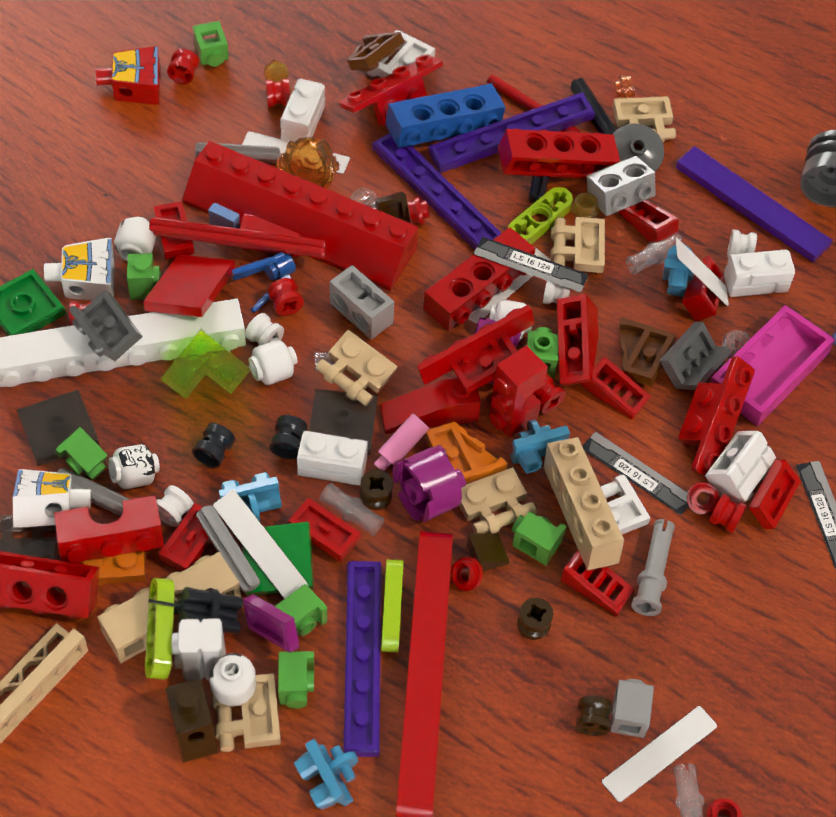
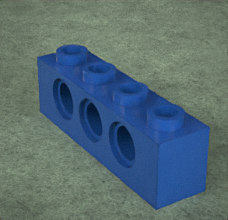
[385,84,506,148]

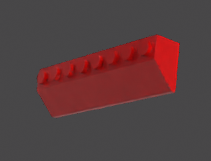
[182,140,418,291]

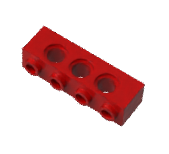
[498,128,621,178]
[423,227,536,331]
[0,551,99,619]

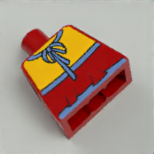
[96,46,160,105]

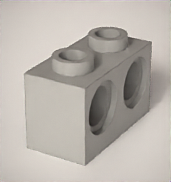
[587,156,656,216]
[330,265,394,340]

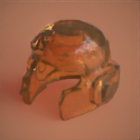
[277,137,340,189]

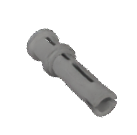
[631,519,675,616]

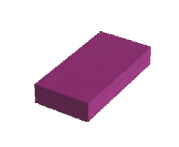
[243,594,299,652]

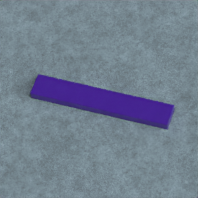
[429,92,595,173]
[373,133,501,250]
[676,146,832,263]
[344,561,381,757]

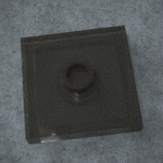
[309,389,378,455]
[17,390,100,466]

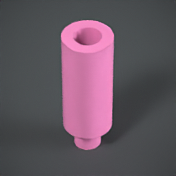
[374,413,429,471]

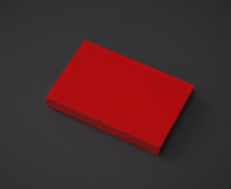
[143,254,235,317]

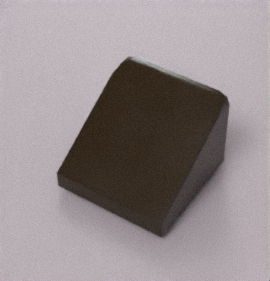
[467,533,509,571]

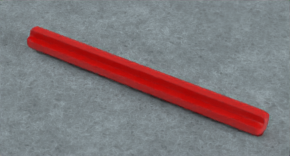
[149,217,326,258]

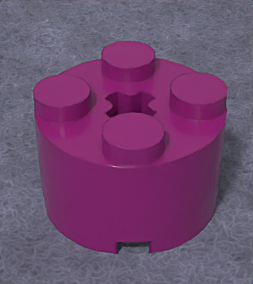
[393,445,466,522]

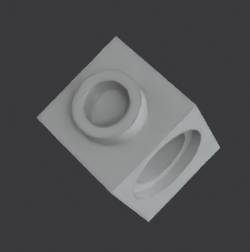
[611,679,654,738]

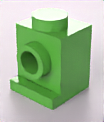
[193,21,229,67]
[127,253,162,300]
[526,327,558,378]
[55,427,107,480]
[512,511,567,566]
[275,584,327,636]
[278,651,314,708]

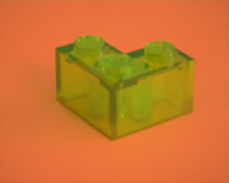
[161,327,251,399]

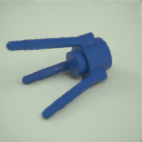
[232,252,296,313]

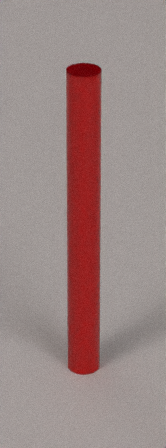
[487,74,580,133]

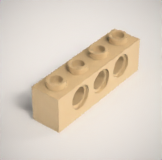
[543,437,624,570]

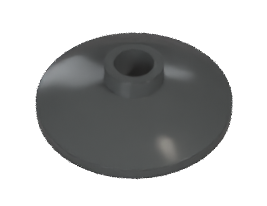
[613,123,664,171]

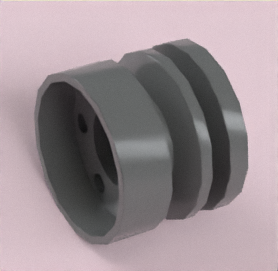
[800,130,836,207]

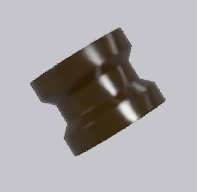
[360,469,393,510]
[517,598,554,640]
[576,696,613,736]

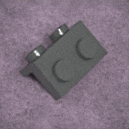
[69,290,143,361]
[660,322,731,390]

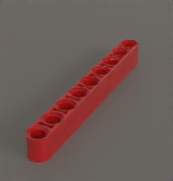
[396,531,453,817]

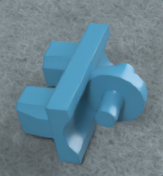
[662,245,694,296]
[510,419,570,474]
[218,472,282,522]
[294,739,358,810]

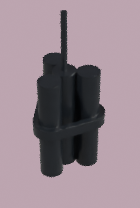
[148,587,243,634]

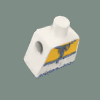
[44,238,115,301]
[13,469,91,527]

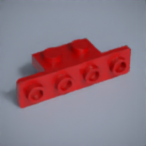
[339,54,443,126]
[417,305,535,394]
[678,356,755,481]

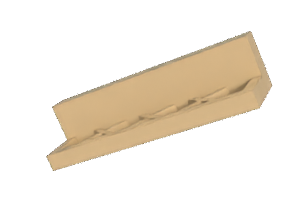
[0,623,88,744]

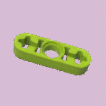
[508,187,573,244]
[381,559,403,653]
[145,578,175,680]

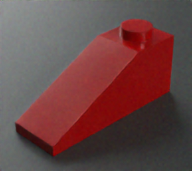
[557,294,599,386]
[380,378,481,434]

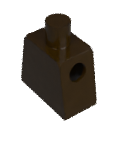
[165,679,218,763]

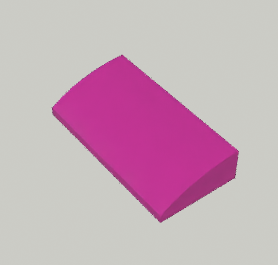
[711,305,835,426]

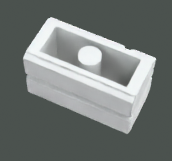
[280,79,325,147]
[724,250,795,297]
[297,431,368,486]
[705,431,776,503]
[172,619,226,681]

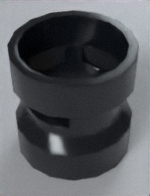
[269,415,308,459]
[192,423,236,468]

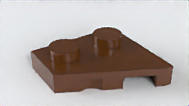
[347,32,405,72]
[619,317,676,386]

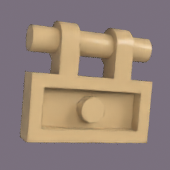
[612,96,676,144]
[550,217,605,273]
[315,330,398,406]
[459,467,537,534]
[212,673,281,752]

